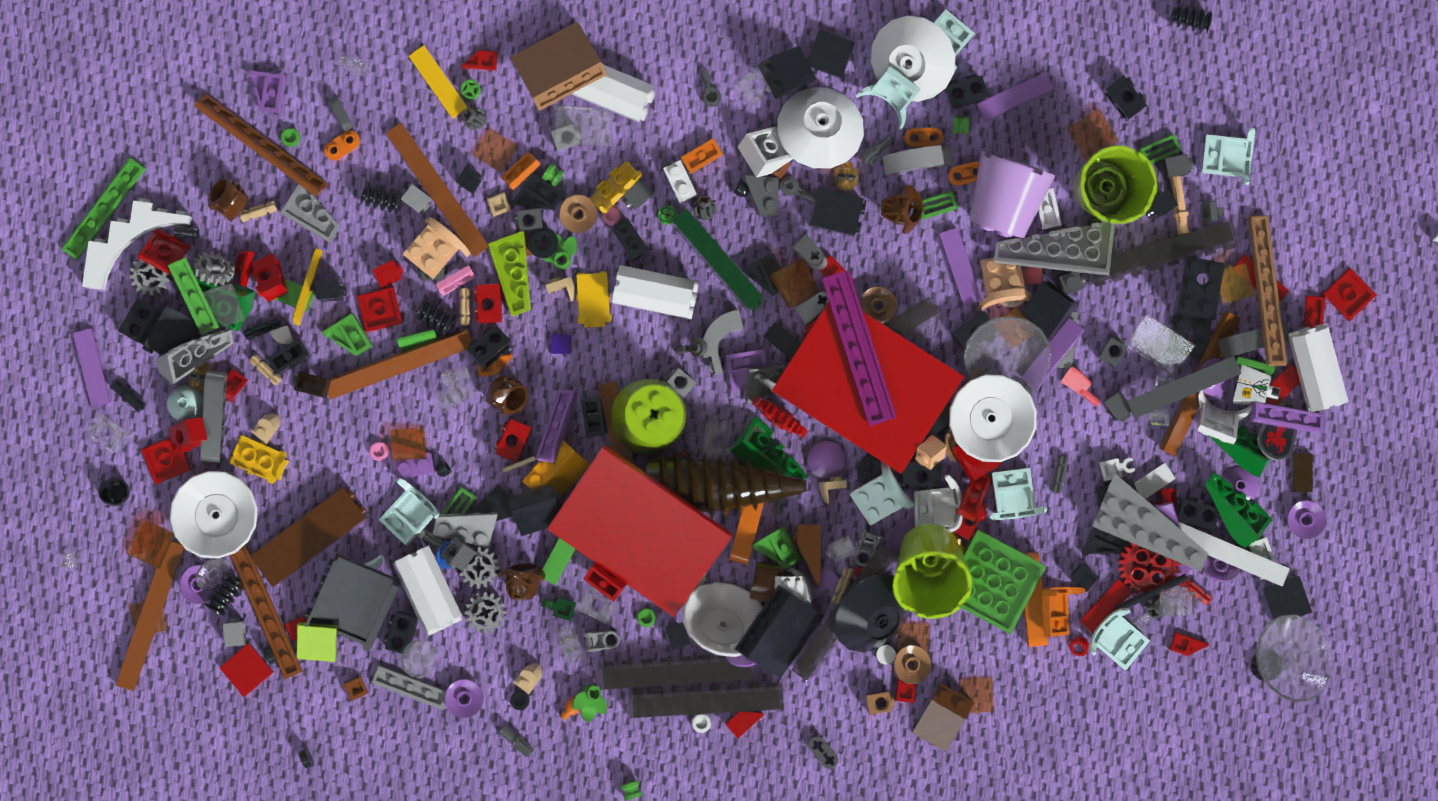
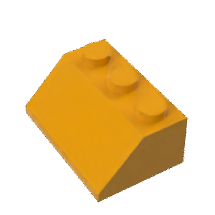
[522,440,590,497]

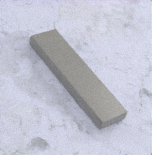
[371,664,447,710]

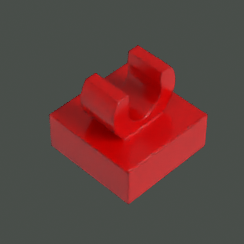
[1155,488,1177,508]

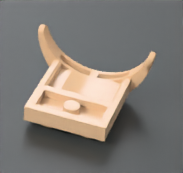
[403,217,470,279]
[978,258,1033,311]

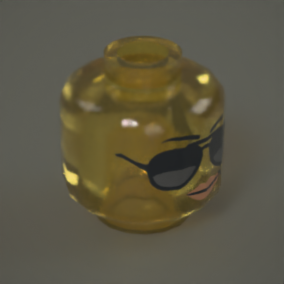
[834,162,859,190]
[187,363,213,391]

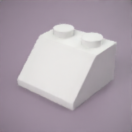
[738,126,794,178]

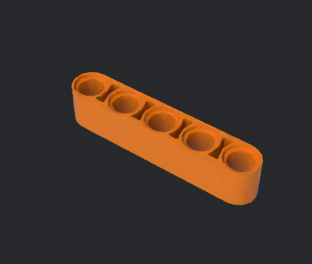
[729,502,764,565]
[1024,552,1048,647]

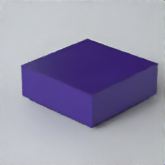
[551,334,571,354]

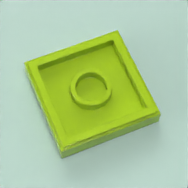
[297,622,337,662]

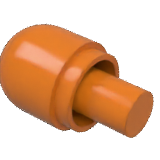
[560,696,580,721]

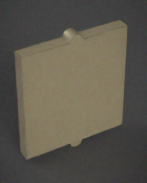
[502,456,537,473]

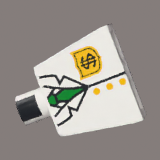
[1233,365,1281,405]

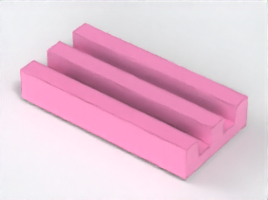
[435,265,476,295]

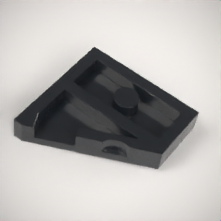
[512,173,564,211]
[740,253,790,296]
[471,485,513,521]
[1081,527,1130,556]

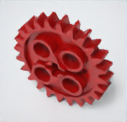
[751,396,808,438]
[1118,543,1181,595]

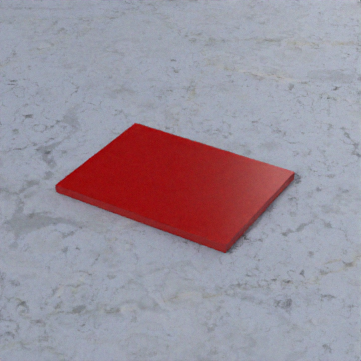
[771,301,964,474]
[547,445,734,617]

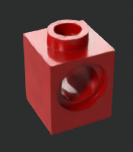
[372,260,404,288]

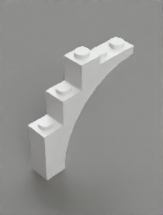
[82,198,192,290]

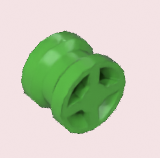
[461,79,481,100]
[952,115,970,135]
[542,163,565,187]
[620,780,643,800]

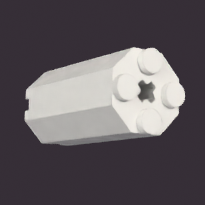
[571,64,656,123]
[612,265,699,319]
[1288,323,1348,412]
[392,546,463,636]

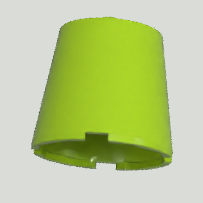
[1073,146,1157,224]
[611,379,687,455]
[893,524,972,619]

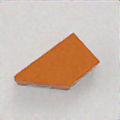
[477,354,512,377]

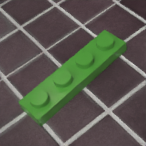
[168,257,219,335]

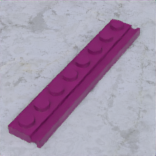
[822,270,897,426]

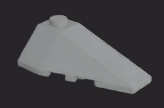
[156,328,234,384]

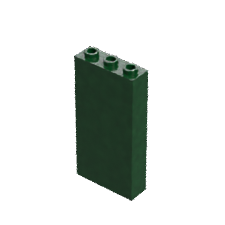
[672,208,763,312]

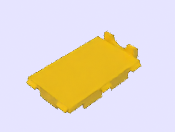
[590,161,642,213]
[576,271,612,328]
[228,435,289,484]

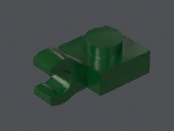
[541,597,576,621]

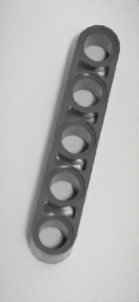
[200,371,227,464]

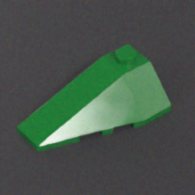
[1209,425,1271,478]
[1205,472,1272,549]

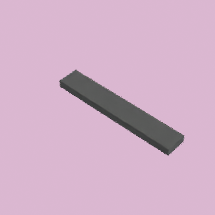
[1127,356,1242,419]

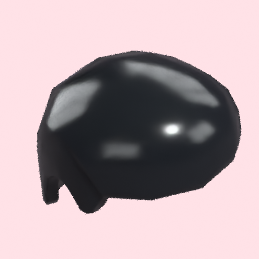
[98,477,130,507]

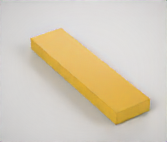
[409,45,468,119]
[292,248,323,326]

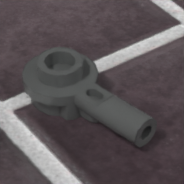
[700,69,721,107]
[861,136,894,165]
[780,177,816,203]
[675,338,707,357]

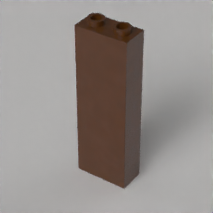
[250,487,368,587]

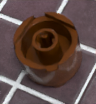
[750,562,783,602]

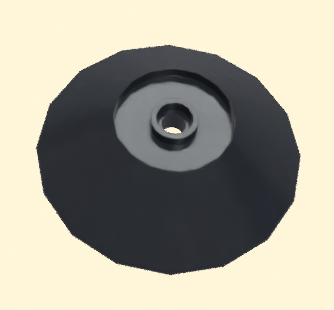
[834,574,910,653]

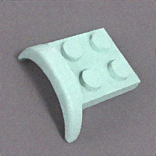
[934,9,975,70]
[855,67,921,130]
[1202,128,1255,185]
[850,462,915,526]
[990,468,1047,520]
[379,478,440,546]
[1089,608,1150,670]

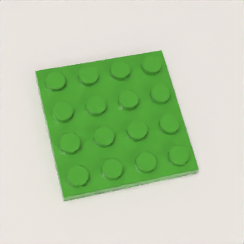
[961,530,1047,634]

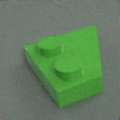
[321,313,373,356]
[751,526,801,569]

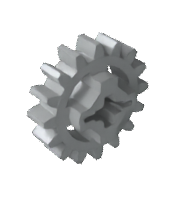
[192,252,235,286]
[129,259,171,296]
[459,547,500,589]
[464,592,507,634]

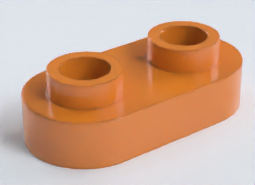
[904,127,943,148]
[324,131,360,161]
[948,162,979,186]

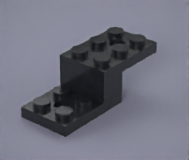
[1167,256,1225,359]

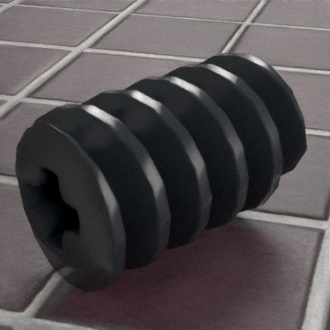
[1169,3,1212,34]
[360,182,402,215]
[416,297,458,336]
[204,572,244,616]

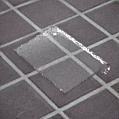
[554,105,611,147]
[185,283,245,333]
[1125,314,1195,377]

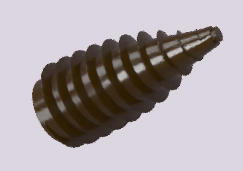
[647,449,807,520]

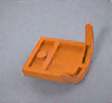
[1041,587,1085,637]

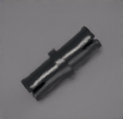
[110,379,146,413]

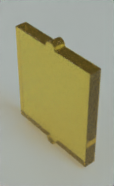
[1220,263,1254,304]

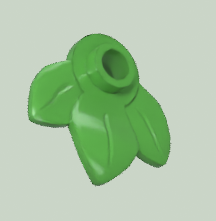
[541,233,577,270]
[572,684,607,722]

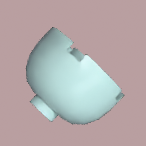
[167,385,204,422]

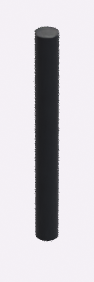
[1115,573,1189,609]

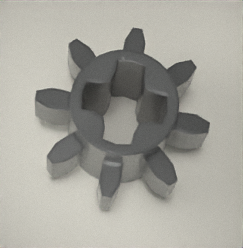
[463,106,487,131]
[693,196,717,220]
[1144,595,1170,618]

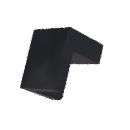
[456,166,484,195]
[1069,563,1100,592]
[665,622,691,650]

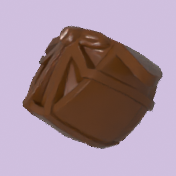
[208,178,248,222]
[881,185,923,234]
[485,376,528,416]
[498,563,545,601]

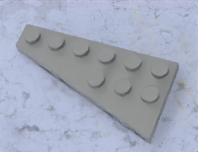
[994,222,1115,275]
[1092,473,1208,571]

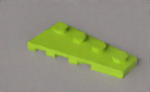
[488,231,531,316]

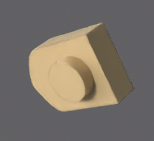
[545,277,574,301]
[252,414,281,444]
[819,476,847,505]
[514,663,542,694]

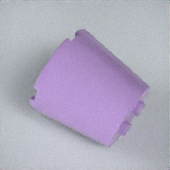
[969,151,1055,238]

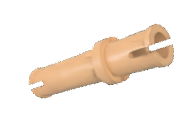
[1169,176,1190,235]

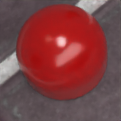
[1069,636,1089,656]

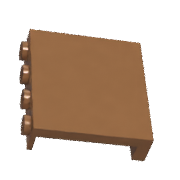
[510,21,607,111]

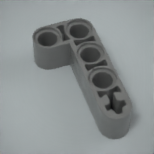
[1218,322,1289,359]

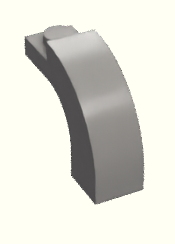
[882,145,953,175]
[703,310,743,375]

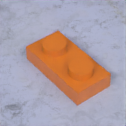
[681,138,723,175]
[501,151,540,190]

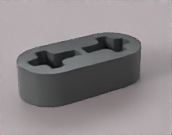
[329,96,354,132]
[809,736,838,769]

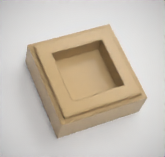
[487,192,511,217]

